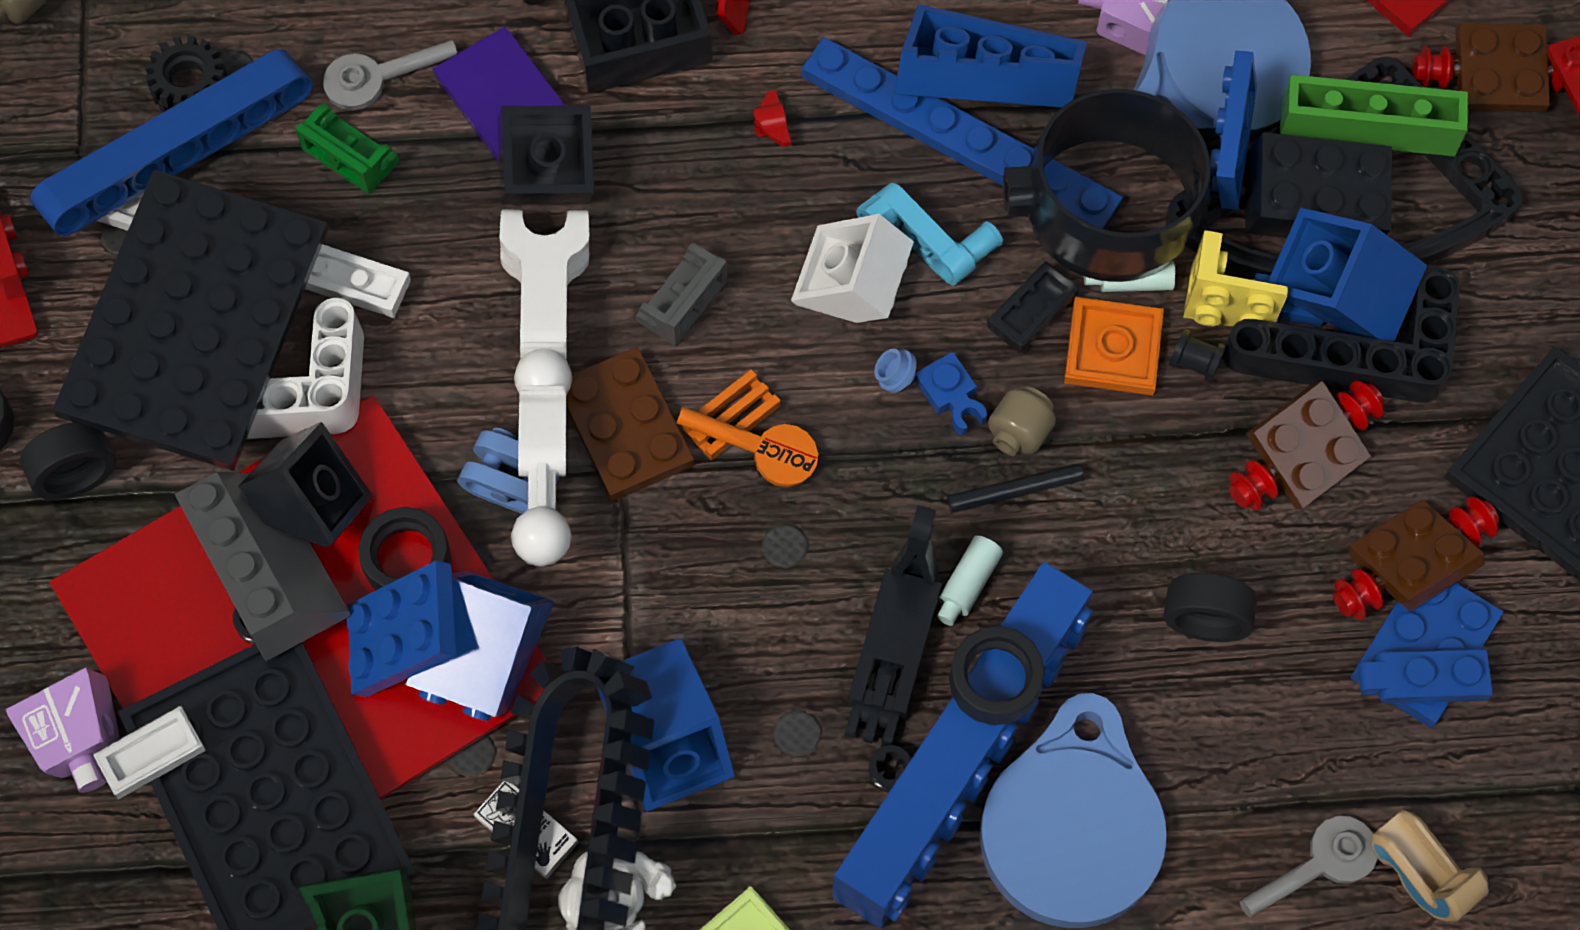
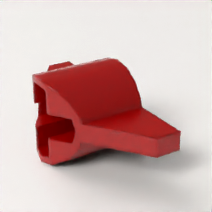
[753,90,791,147]

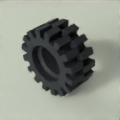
[145,36,227,112]

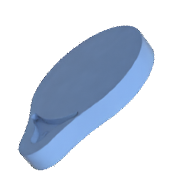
[1133,0,1311,137]
[980,693,1166,928]

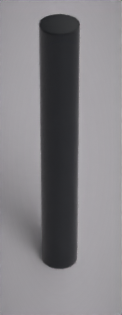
[947,463,1084,513]

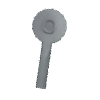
[323,40,458,111]
[1240,816,1378,917]

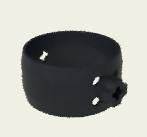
[1003,89,1211,282]

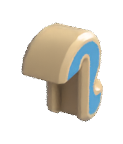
[1371,810,1489,922]

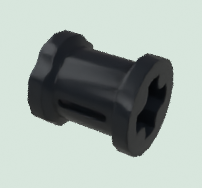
[1169,329,1226,383]

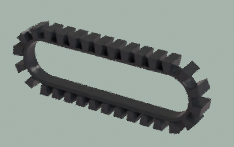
[477,646,655,930]

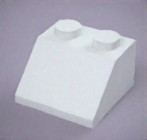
[791,214,914,323]

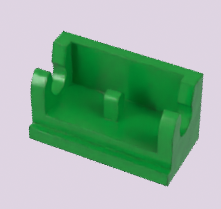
[295,103,400,195]

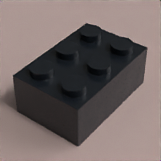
[564,0,713,93]
[1245,132,1392,238]

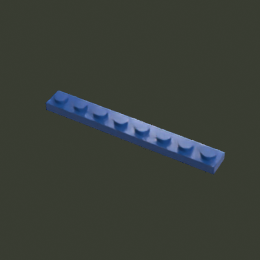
[801,37,1123,230]

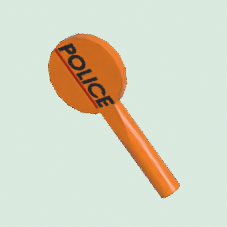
[676,406,818,488]

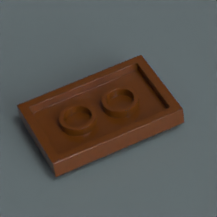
[566,347,694,502]

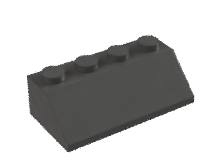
[174,472,351,662]

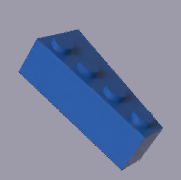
[894,4,1087,107]

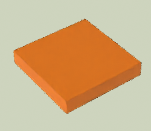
[1064,297,1164,396]

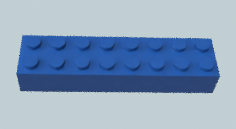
[832,561,1093,930]

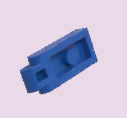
[1358,649,1493,703]

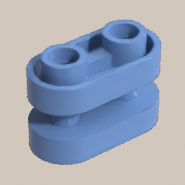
[457,428,560,514]

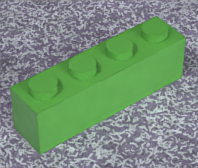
[1280,74,1468,156]

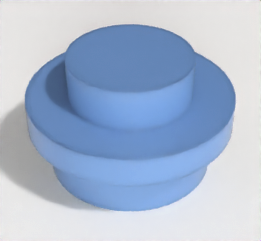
[874,349,916,393]

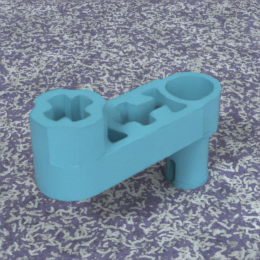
[856,182,1003,286]

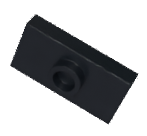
[986,261,1079,354]

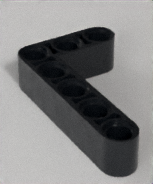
[1223,268,1460,403]

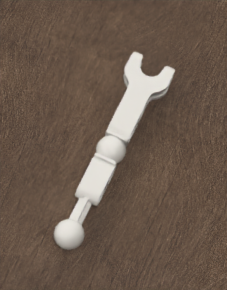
[500,209,589,567]

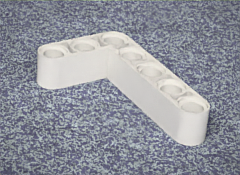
[247,298,364,439]

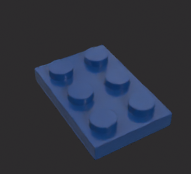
[1210,50,1257,210]
[347,561,456,697]
[1350,583,1504,729]

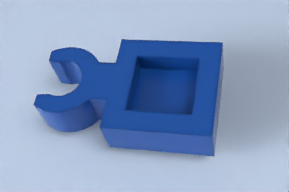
[914,352,987,436]

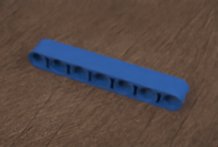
[30,49,313,236]

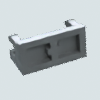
[636,243,728,347]

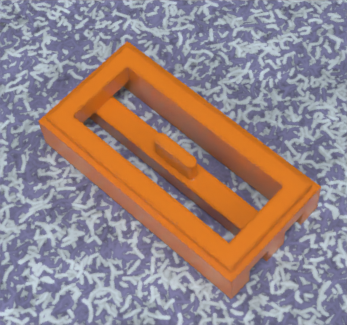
[682,369,780,461]

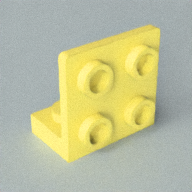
[1183,230,1288,326]

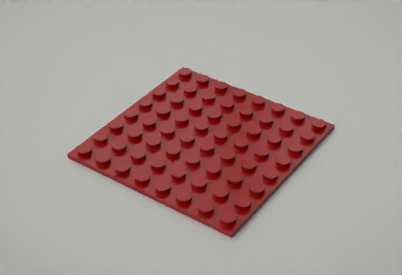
[49,395,547,800]

